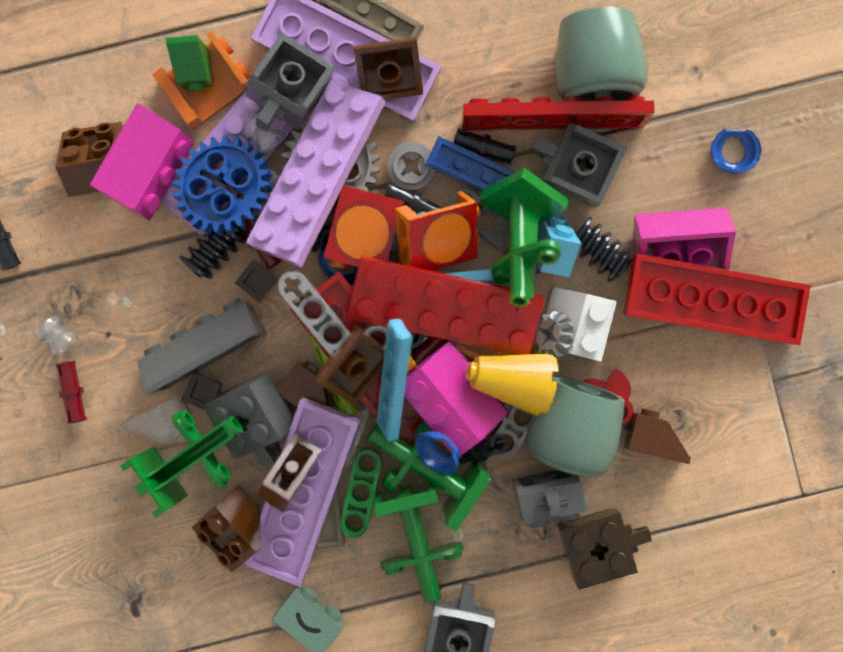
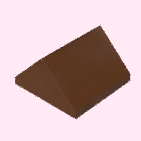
[353,37,423,100]
[316,325,385,405]

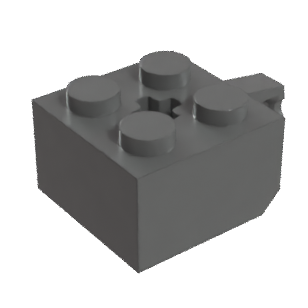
[246,33,335,131]
[531,123,627,208]
[203,371,294,469]
[512,469,587,528]
[424,583,495,652]

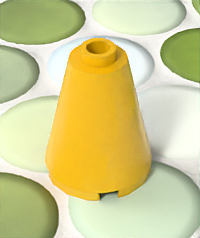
[466,354,558,416]

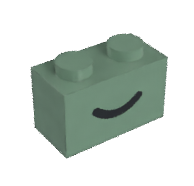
[271,586,345,652]

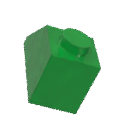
[166,35,214,93]

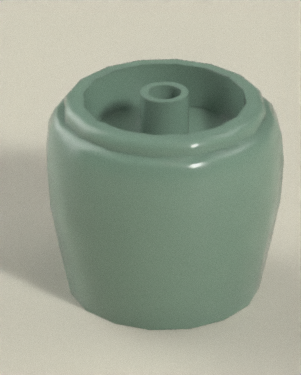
[555,7,648,101]
[526,377,625,478]

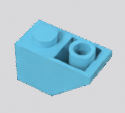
[536,214,581,277]

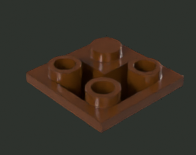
[55,122,123,197]
[192,485,260,572]

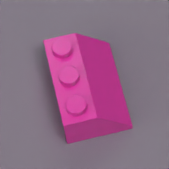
[90,103,195,221]
[633,208,736,270]
[404,340,509,456]

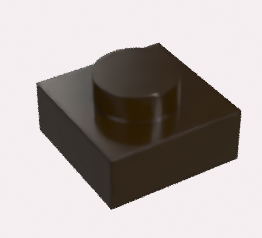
[234,260,278,302]
[181,372,223,410]

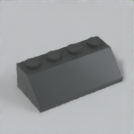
[137,299,267,395]

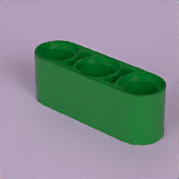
[341,447,382,538]

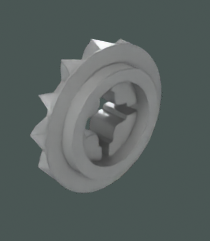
[387,142,435,191]
[532,311,574,360]

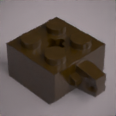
[557,508,652,590]

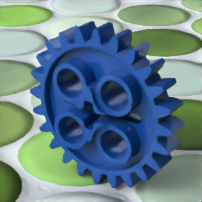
[172,135,273,236]

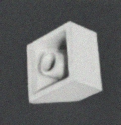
[546,287,617,362]

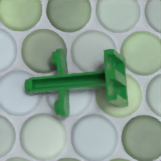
[479,168,569,307]
[120,411,243,518]
[367,419,491,532]
[374,482,464,603]

